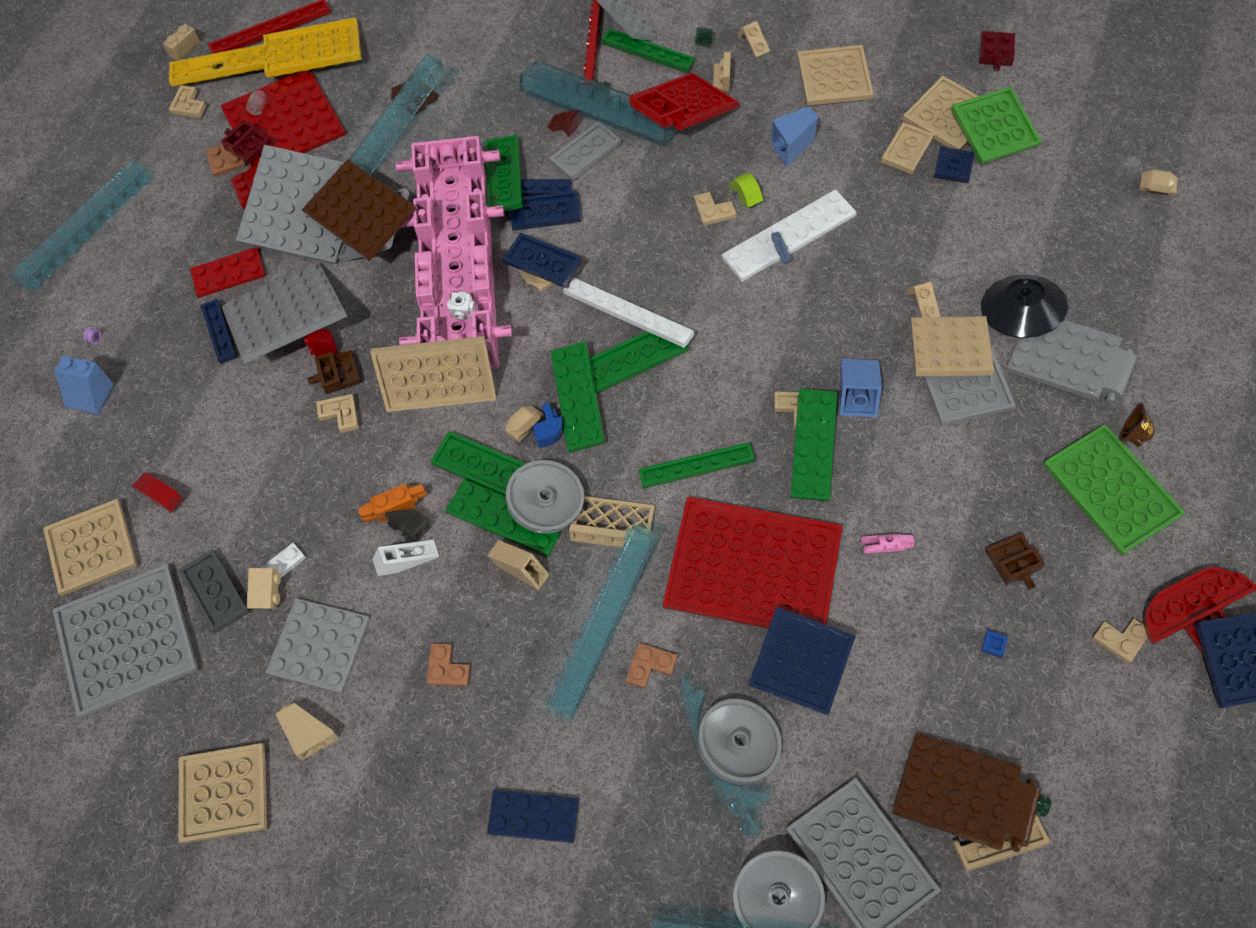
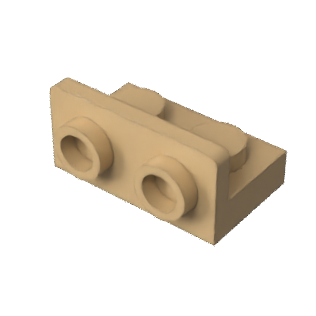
[713,52,731,91]

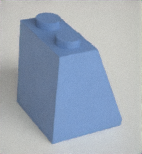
[771,106,818,166]
[55,355,114,415]
[839,359,882,417]

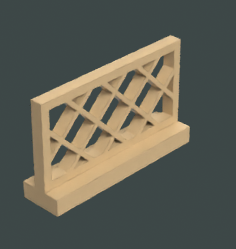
[569,496,655,551]

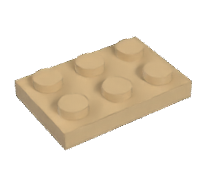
[881,122,934,175]

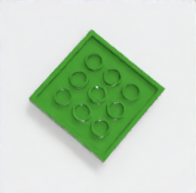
[950,87,1042,165]

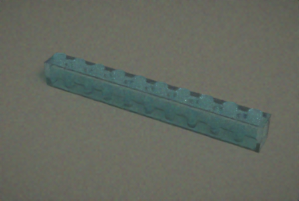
[349,53,446,175]
[9,159,152,293]
[546,524,657,723]

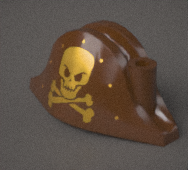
[1120,403,1155,447]

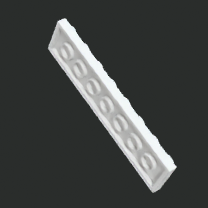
[722,189,857,282]

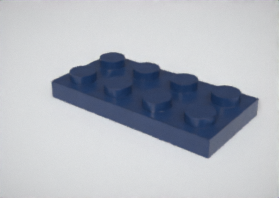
[510,190,581,231]
[503,232,582,288]
[487,790,579,843]

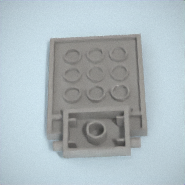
[1006,320,1137,403]

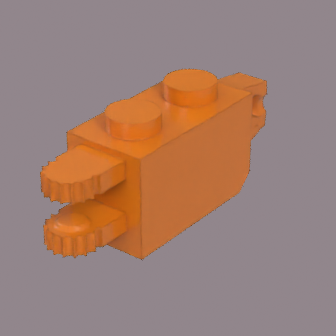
[358,483,427,523]

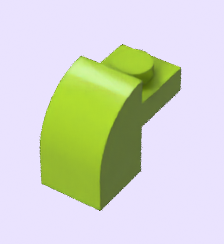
[729,172,763,208]

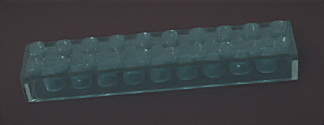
[519,60,680,146]

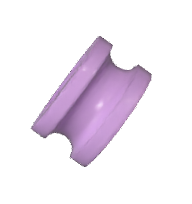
[83,327,102,345]

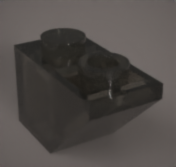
[385,509,432,542]

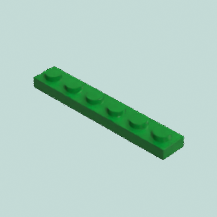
[601,28,695,73]
[638,442,755,489]

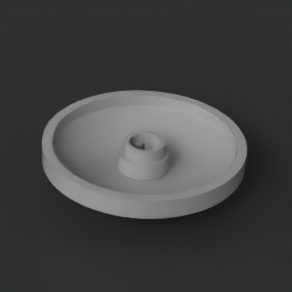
[506,460,584,533]
[697,699,782,785]
[733,849,825,928]

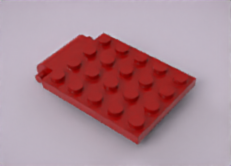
[629,73,739,130]

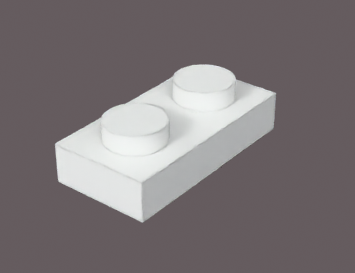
[261,543,306,577]

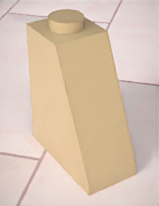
[487,540,549,590]
[275,703,339,760]

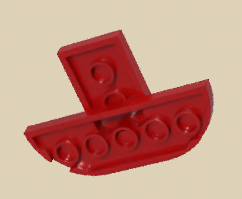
[1144,567,1256,656]

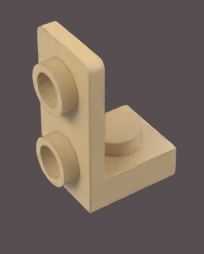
[737,21,770,57]
[907,282,940,317]

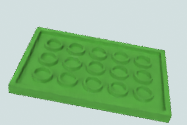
[1043,424,1186,556]

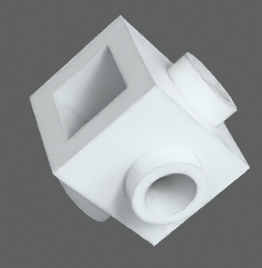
[447,291,475,320]

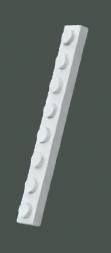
[563,277,694,348]

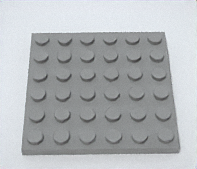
[236,145,364,265]
[222,263,347,364]
[52,564,198,719]

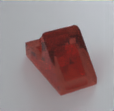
[547,109,578,137]

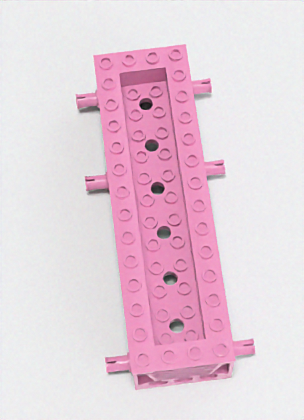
[395,136,512,369]

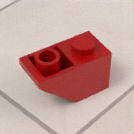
[303,329,338,356]

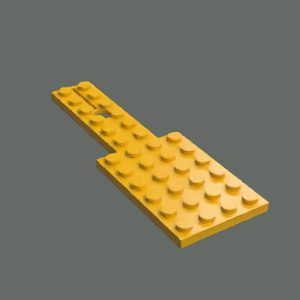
[169,17,362,86]

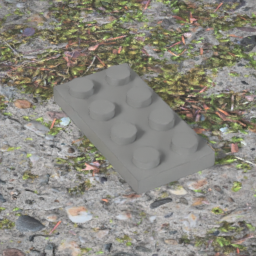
[597,0,657,41]
[549,121,622,181]

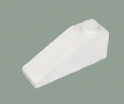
[372,539,439,576]

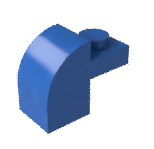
[533,403,564,448]

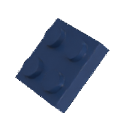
[934,146,974,183]

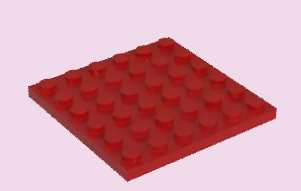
[220,70,346,167]

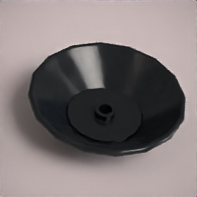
[980,274,1069,338]

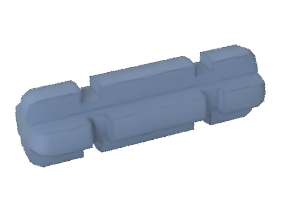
[771,231,791,263]

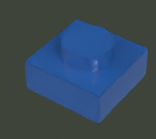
[981,630,1008,658]

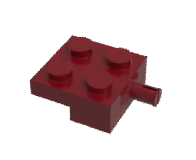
[979,31,1015,71]
[221,120,272,164]

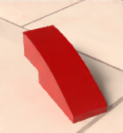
[132,472,183,513]

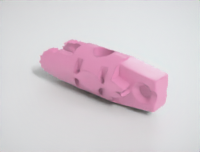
[861,534,915,554]

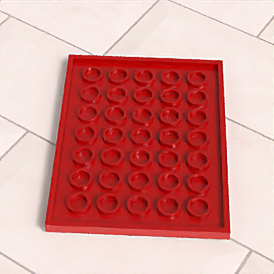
[662,497,843,629]

